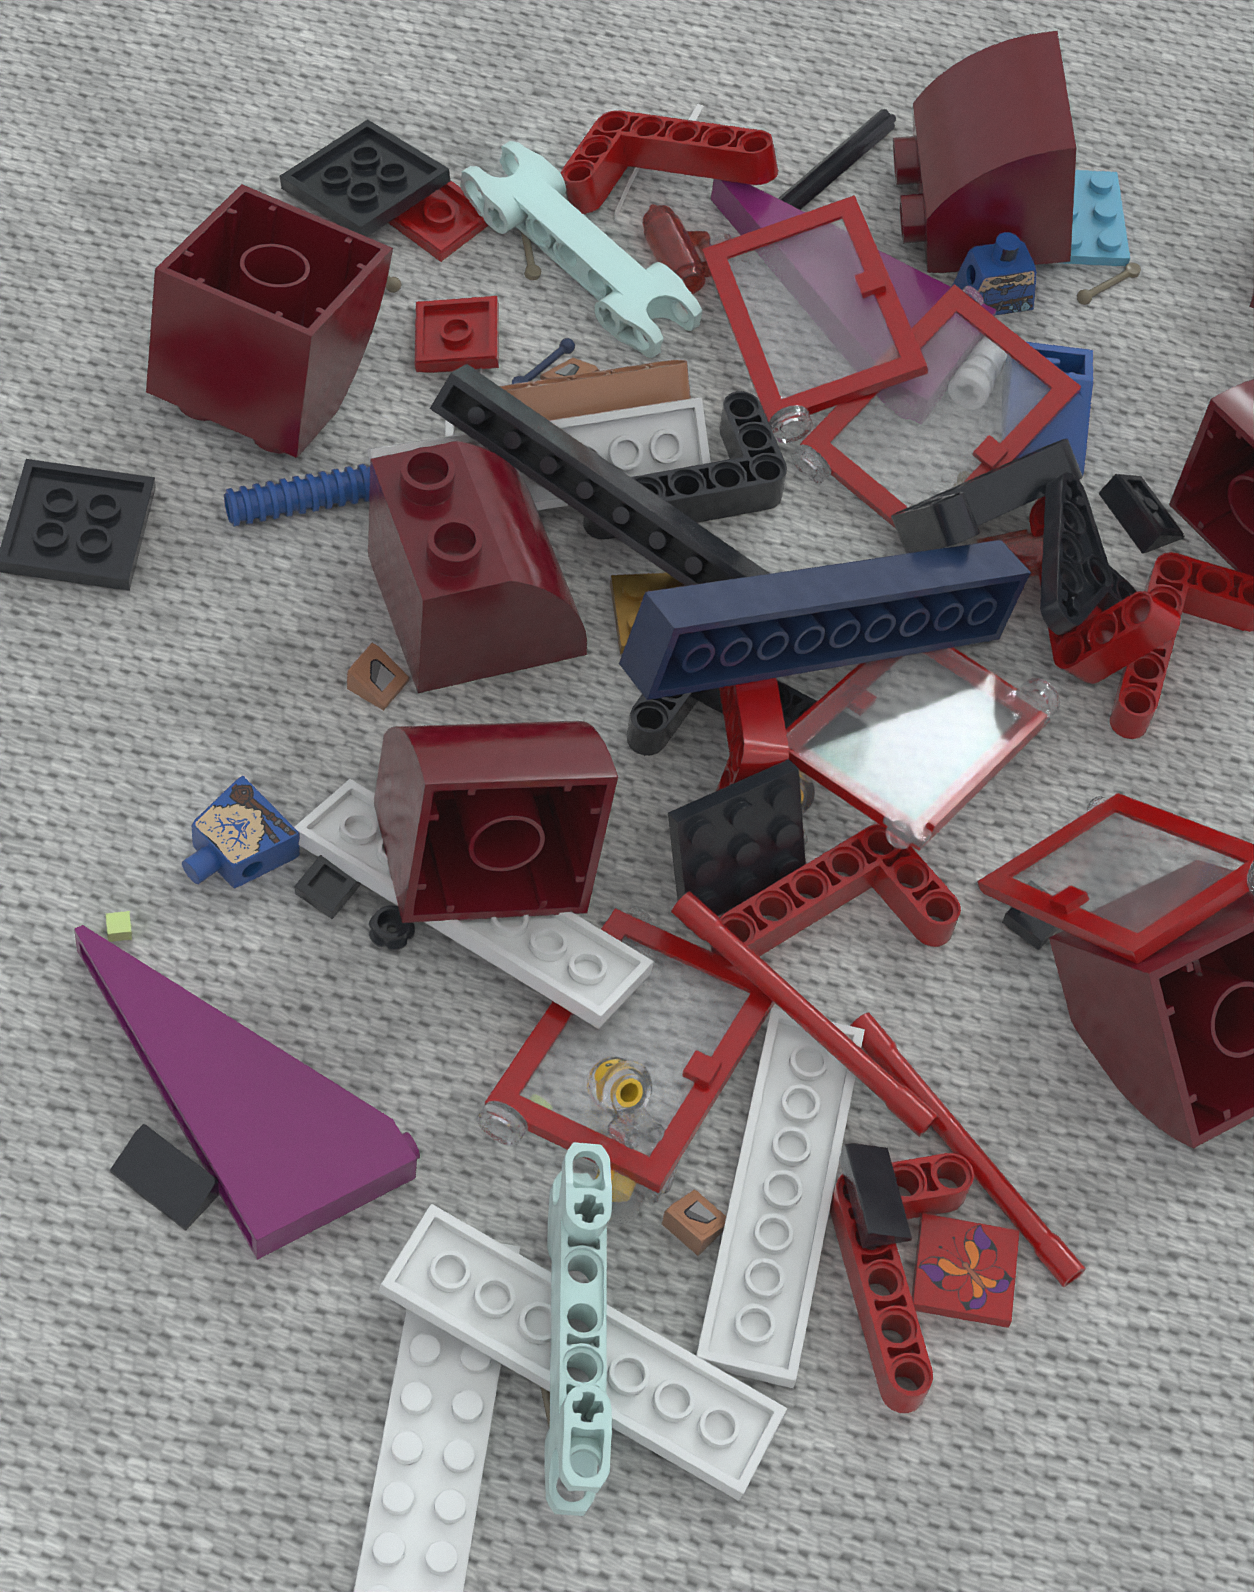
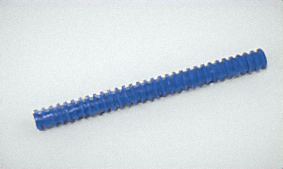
[224,464,370,527]

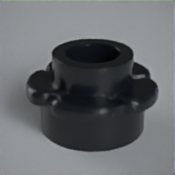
[369,905,415,950]

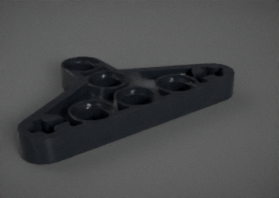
[1040,472,1137,635]

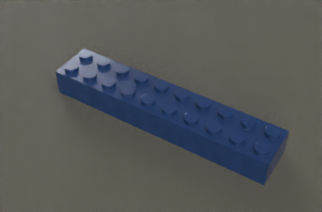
[619,540,1031,700]

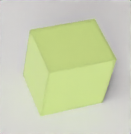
[105,911,132,942]

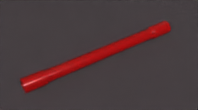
[671,891,939,1137]
[850,1012,1086,1287]

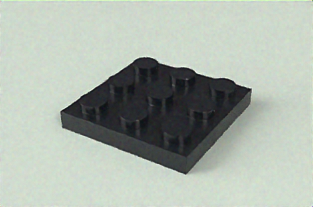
[279,119,450,237]
[0,459,156,591]
[668,759,806,929]

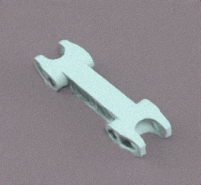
[460,141,703,358]
[544,1142,612,1516]

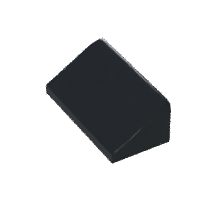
[1099,474,1185,554]
[110,1124,219,1231]
[839,1143,912,1248]

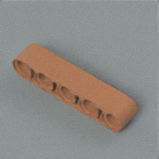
[500,360,691,421]

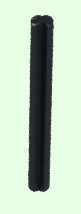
[778,109,896,210]

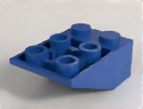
[1001,342,1093,476]

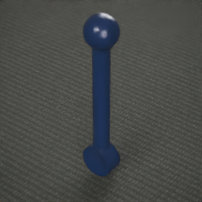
[512,338,575,384]

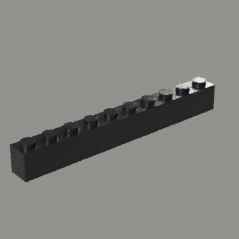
[429,364,770,586]

